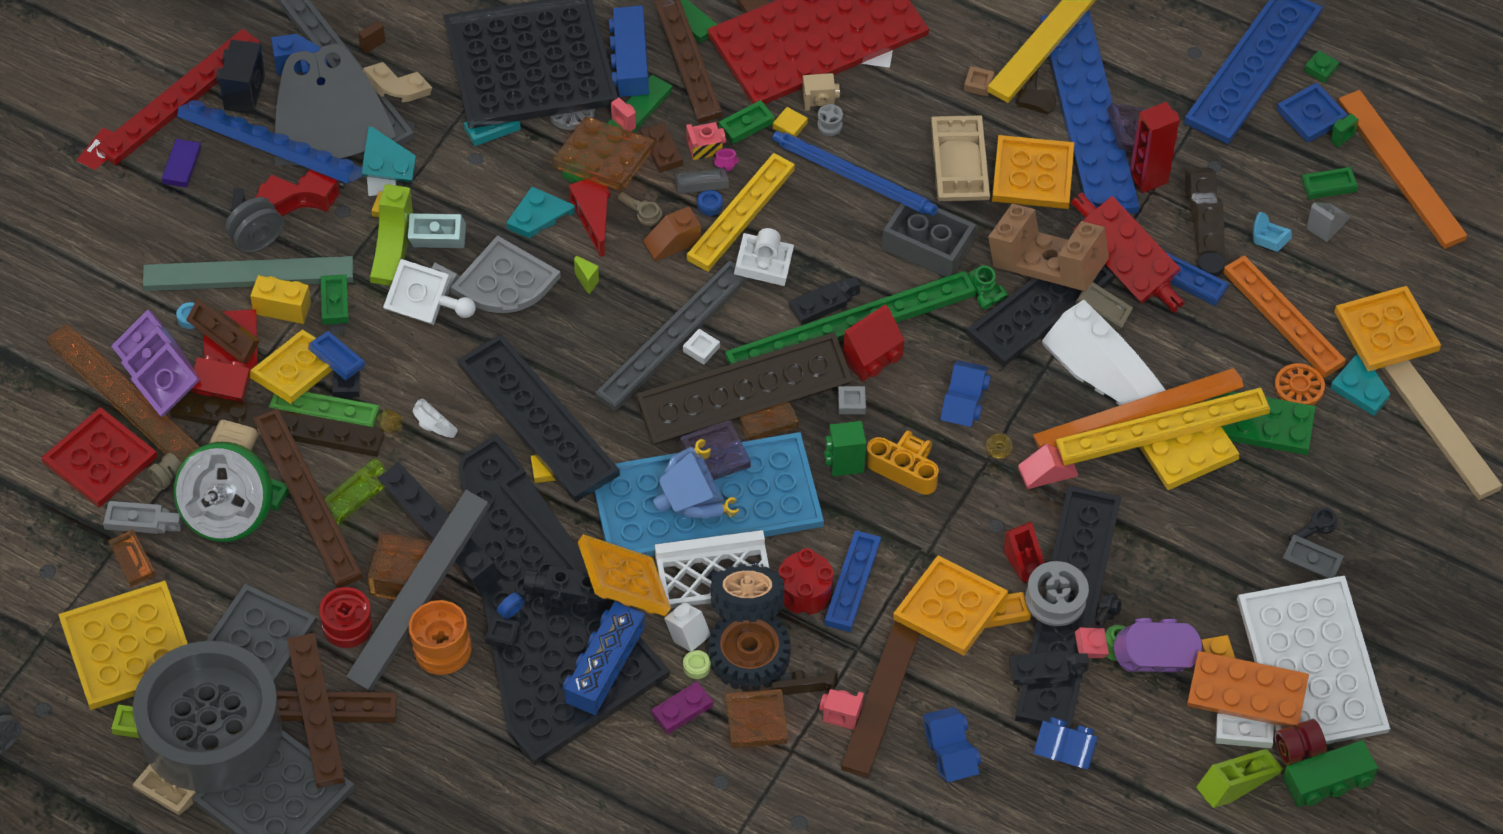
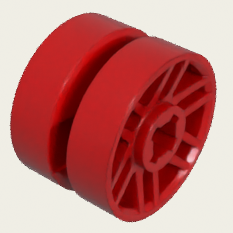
[319,587,373,648]

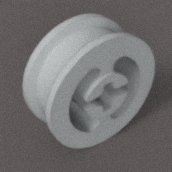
[1025,561,1089,626]

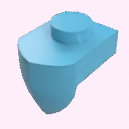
[1252,212,1292,252]

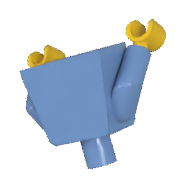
[653,439,740,519]

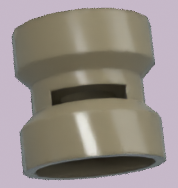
[147,453,182,490]

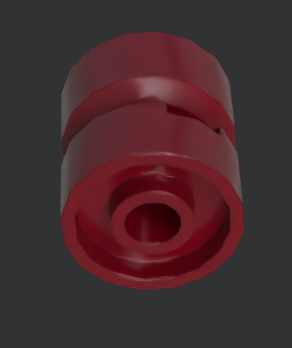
[1275,718,1327,766]

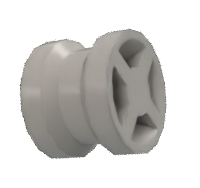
[817,104,843,136]

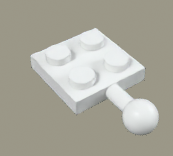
[383,259,476,325]

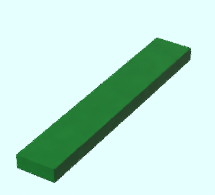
[562,75,672,183]

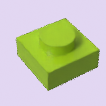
[111,704,139,738]

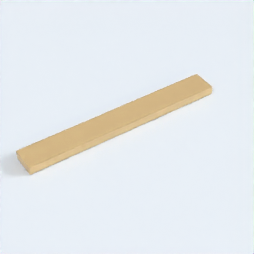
[1380,360,1502,501]

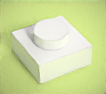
[683,329,720,365]

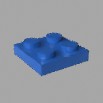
[1276,83,1348,143]

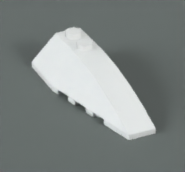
[1042,300,1166,406]

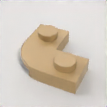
[363,62,432,102]

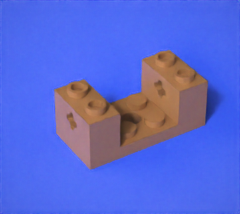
[988,203,1109,291]

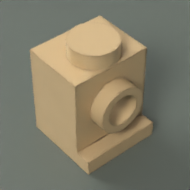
[802,73,840,111]

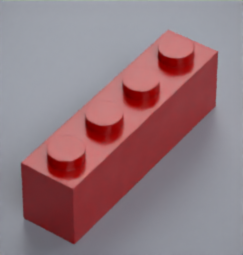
[1130,102,1180,194]

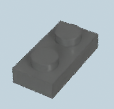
[1282,535,1344,579]

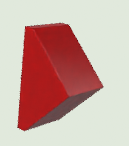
[1003,522,1045,583]

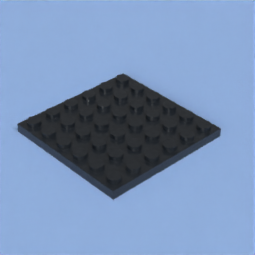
[444,0,618,129]

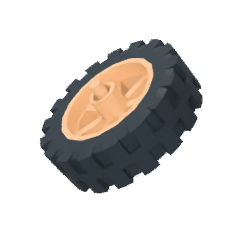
[710,564,784,622]

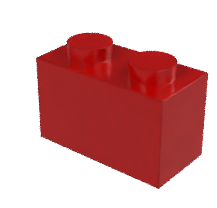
[191,356,251,403]

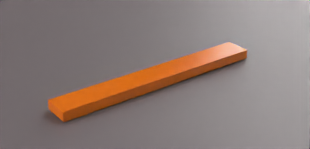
[1337,90,1467,249]
[1033,368,1244,449]

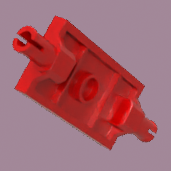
[1071,193,1185,313]

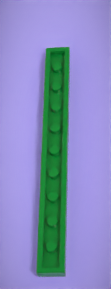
[725,271,976,365]

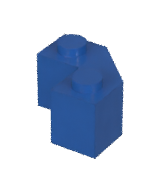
[271,34,327,85]
[940,360,991,427]
[922,707,981,783]

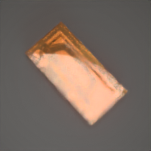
[108,530,156,587]

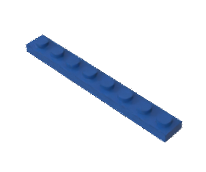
[177,100,363,184]

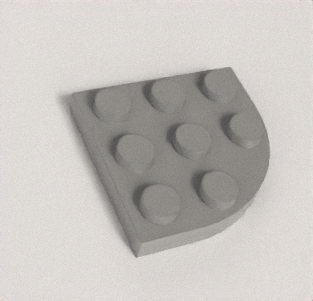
[451,235,561,313]

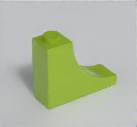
[370,184,413,286]

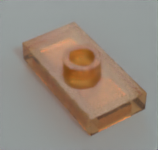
[739,402,799,441]

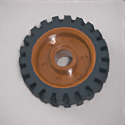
[708,615,791,691]

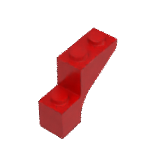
[255,169,340,216]

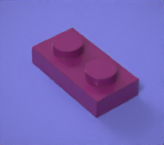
[651,681,713,735]

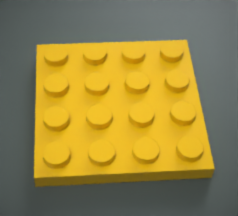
[58,581,188,710]

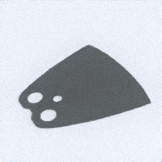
[275,44,396,166]

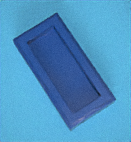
[308,331,365,380]

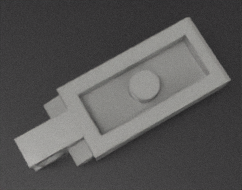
[103,501,183,534]

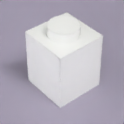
[664,602,710,652]

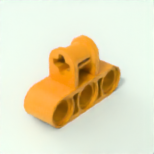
[866,430,939,495]

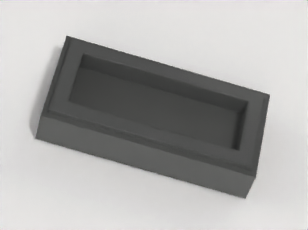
[675,168,729,194]

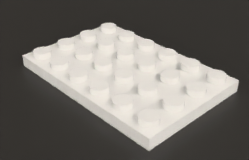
[1237,576,1390,744]

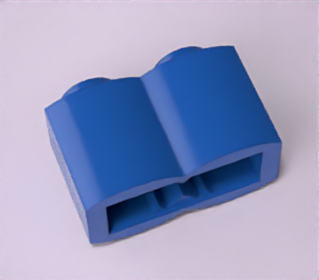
[1033,717,1099,769]

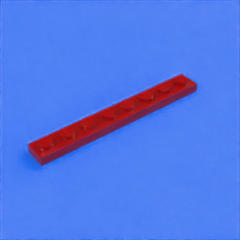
[97,29,260,166]

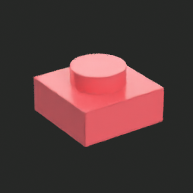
[611,98,636,133]
[1075,628,1109,658]

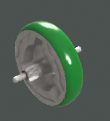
[174,441,273,542]

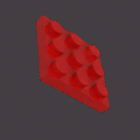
[41,407,158,508]

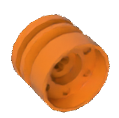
[409,600,472,675]

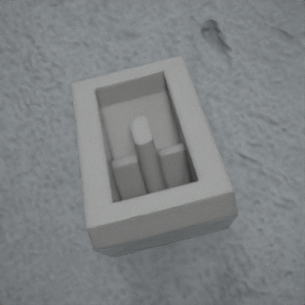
[1306,202,1351,242]

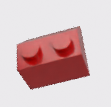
[843,304,905,381]

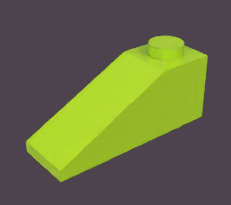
[1196,749,1284,808]

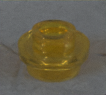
[377,409,403,432]
[986,433,1013,459]

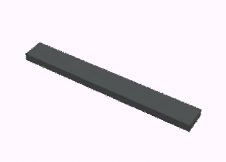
[595,260,750,412]
[346,490,491,692]

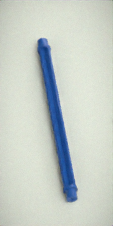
[772,131,938,216]

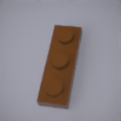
[186,298,260,363]

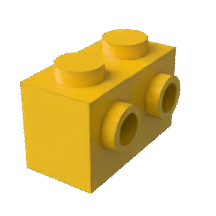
[250,275,311,324]

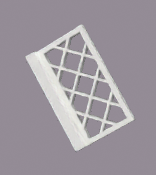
[655,530,769,608]

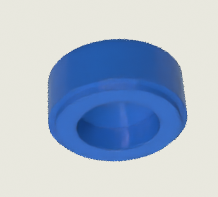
[697,190,723,216]
[497,592,524,619]

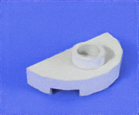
[412,399,458,438]

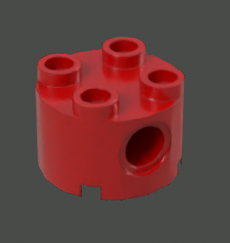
[778,548,834,615]

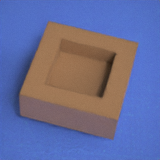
[964,66,995,97]

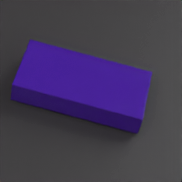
[162,139,201,188]

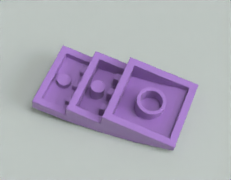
[111,310,200,417]

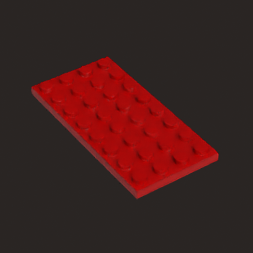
[707,0,929,105]

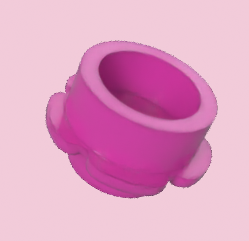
[714,149,739,171]

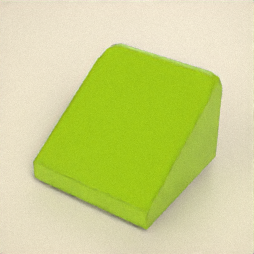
[574,256,599,294]

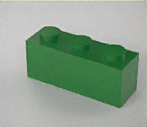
[1283,740,1378,808]

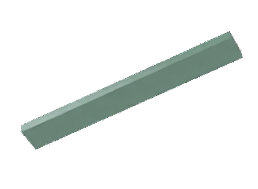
[143,256,353,291]

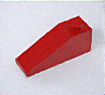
[569,175,610,257]

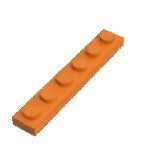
[1223,255,1346,378]

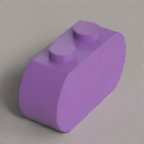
[1114,618,1202,672]

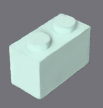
[408,213,466,248]

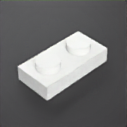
[1216,714,1274,748]

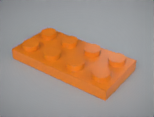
[1187,651,1309,729]

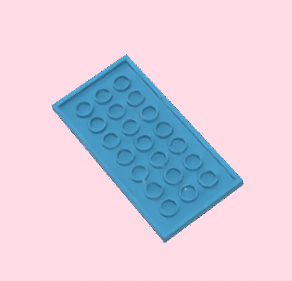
[594,432,824,557]

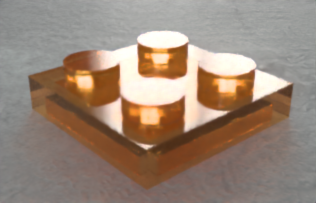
[726,689,788,748]

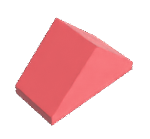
[1018,444,1078,489]

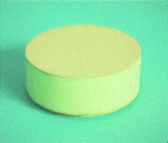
[683,650,711,679]

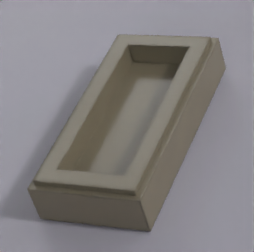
[1075,282,1133,331]

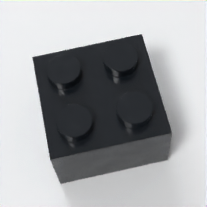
[216,39,265,114]

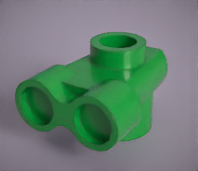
[968,265,1009,310]

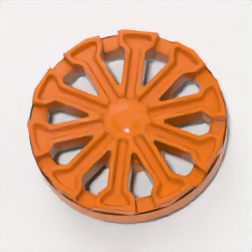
[1274,363,1325,405]

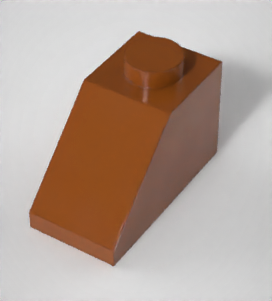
[643,206,701,262]

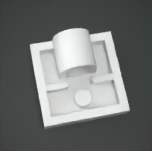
[734,228,794,286]

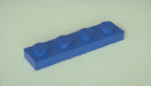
[824,530,881,632]

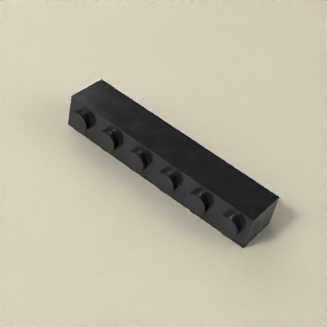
[377,461,502,595]

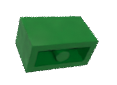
[824,421,866,476]

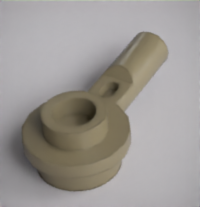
[618,192,663,226]

